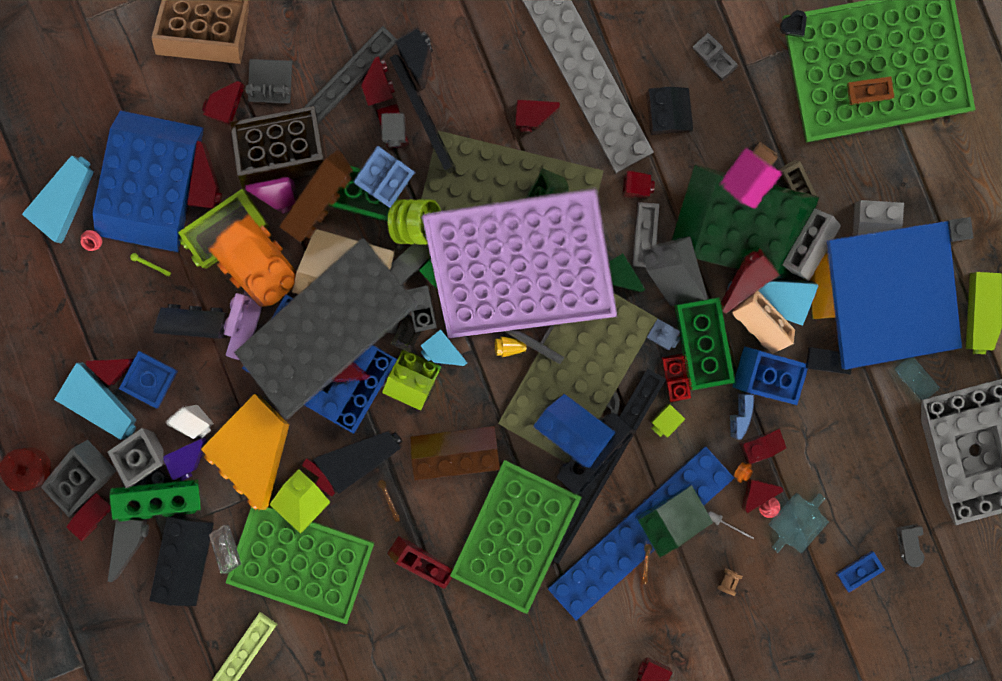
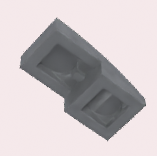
[692,33,738,81]

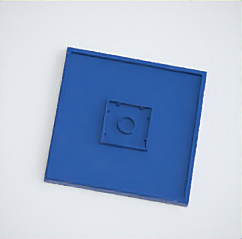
[826,221,962,369]

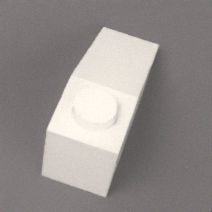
[167,405,214,439]

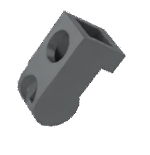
[896,524,925,567]

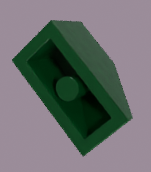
[609,253,645,293]

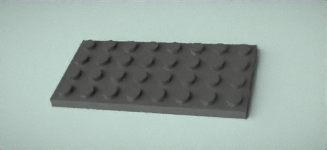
[234,238,418,419]

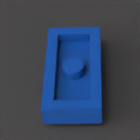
[836,551,885,592]

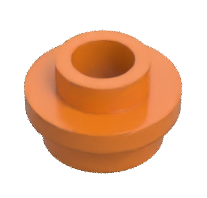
[734,462,753,483]

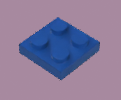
[119,351,178,409]

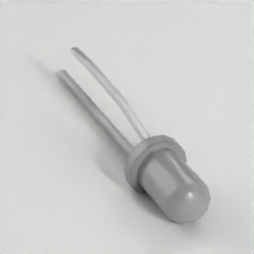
[708,511,754,539]

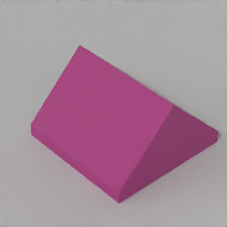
[720,148,782,209]

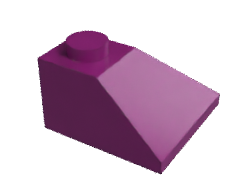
[246,177,298,214]

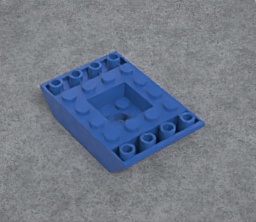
[242,294,397,434]

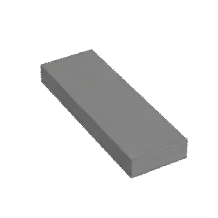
[632,202,659,267]

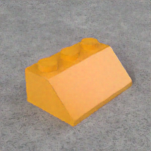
[810,253,835,319]

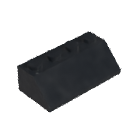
[149,514,214,606]

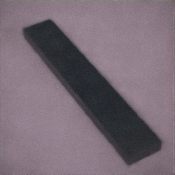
[389,54,456,174]

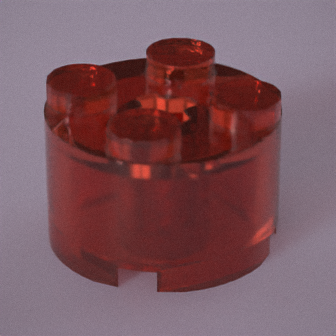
[0,447,51,492]

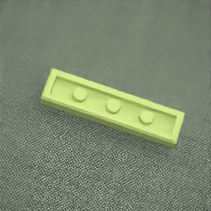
[212,612,277,681]

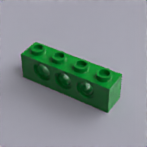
[110,479,201,521]

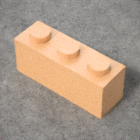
[733,291,795,354]

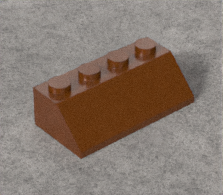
[280,150,353,242]
[410,426,500,481]

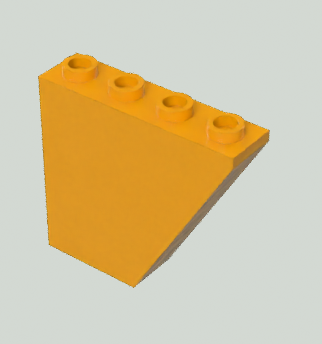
[201,394,289,510]

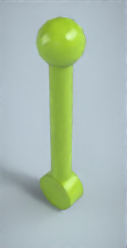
[130,253,171,277]

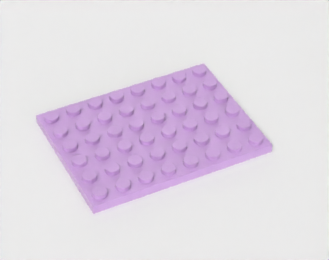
[422,189,617,338]

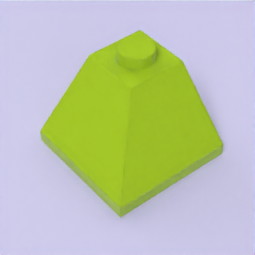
[269,469,330,534]

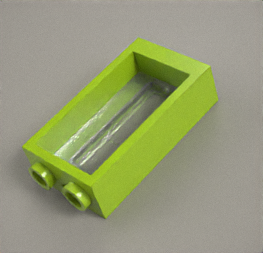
[178,189,269,269]

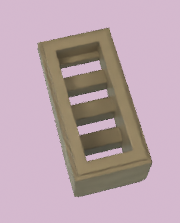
[778,160,817,196]

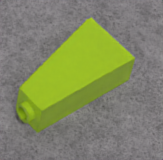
[966,272,1002,354]

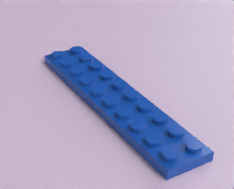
[548,446,734,621]

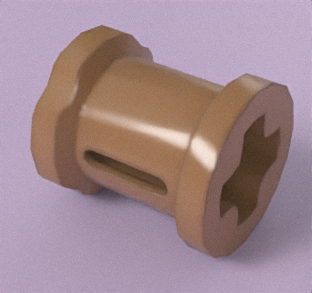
[717,568,743,596]

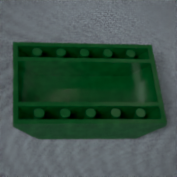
[671,164,819,279]

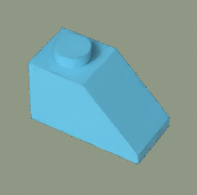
[421,330,468,366]

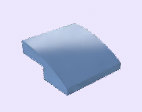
[352,146,415,207]
[730,393,754,439]

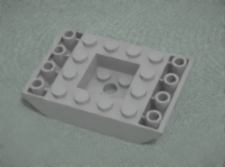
[921,379,1002,525]

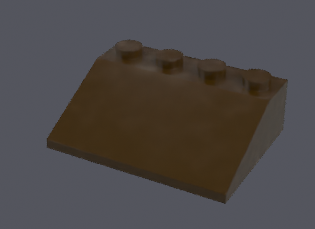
[230,106,325,189]

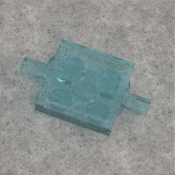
[768,493,829,554]

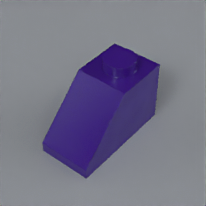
[163,438,207,481]

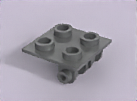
[246,59,292,104]

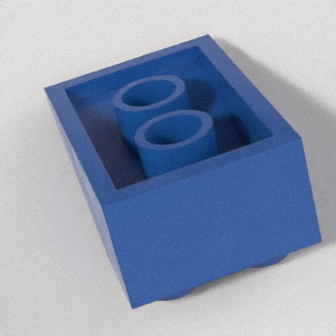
[732,346,808,405]

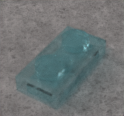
[894,357,940,401]

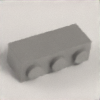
[782,209,841,281]

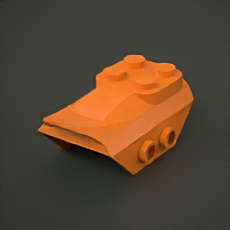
[208,214,297,307]

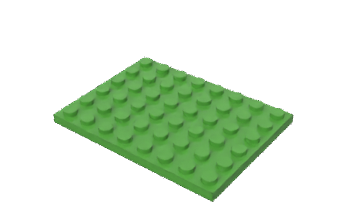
[782,0,976,143]

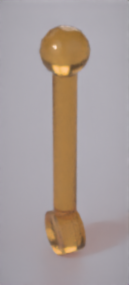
[378,480,400,522]
[642,544,653,585]

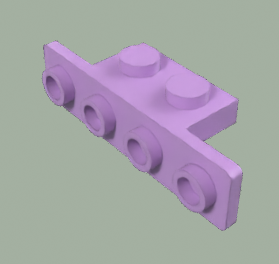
[224,290,263,360]

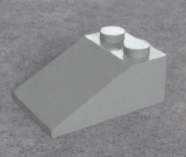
[853,200,904,236]

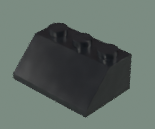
[395,27,433,90]
[153,304,229,339]

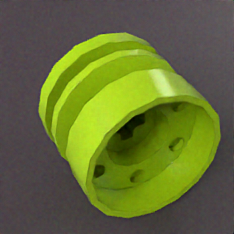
[388,199,441,245]

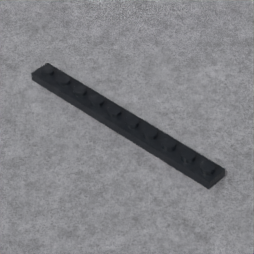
[553,368,666,564]

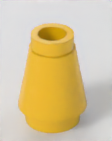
[494,336,527,358]

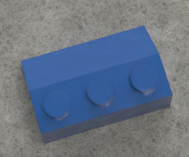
[533,394,615,467]

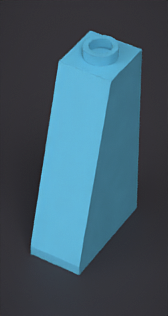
[22,155,94,243]
[726,279,819,326]
[54,363,137,440]

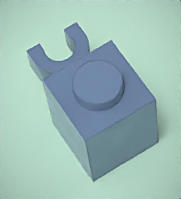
[647,319,680,350]

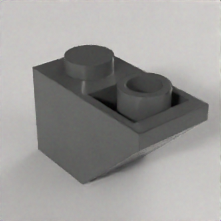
[407,286,437,332]

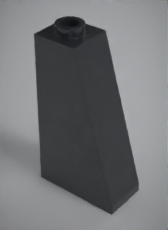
[314,430,403,494]

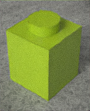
[650,403,685,438]

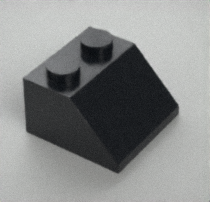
[646,86,693,135]

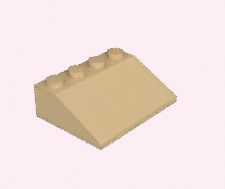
[292,229,394,294]

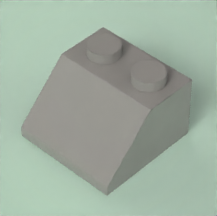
[108,428,163,488]

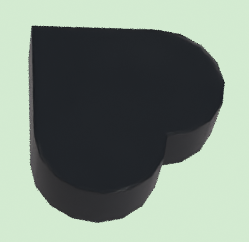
[779,10,807,37]

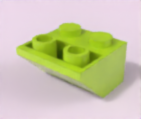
[382,349,441,411]

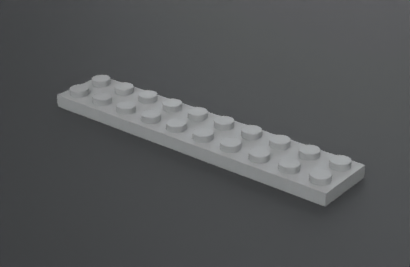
[522,0,654,173]

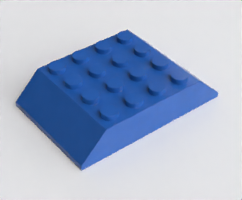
[93,111,204,253]

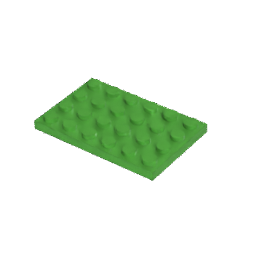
[450,460,582,614]
[226,506,375,624]

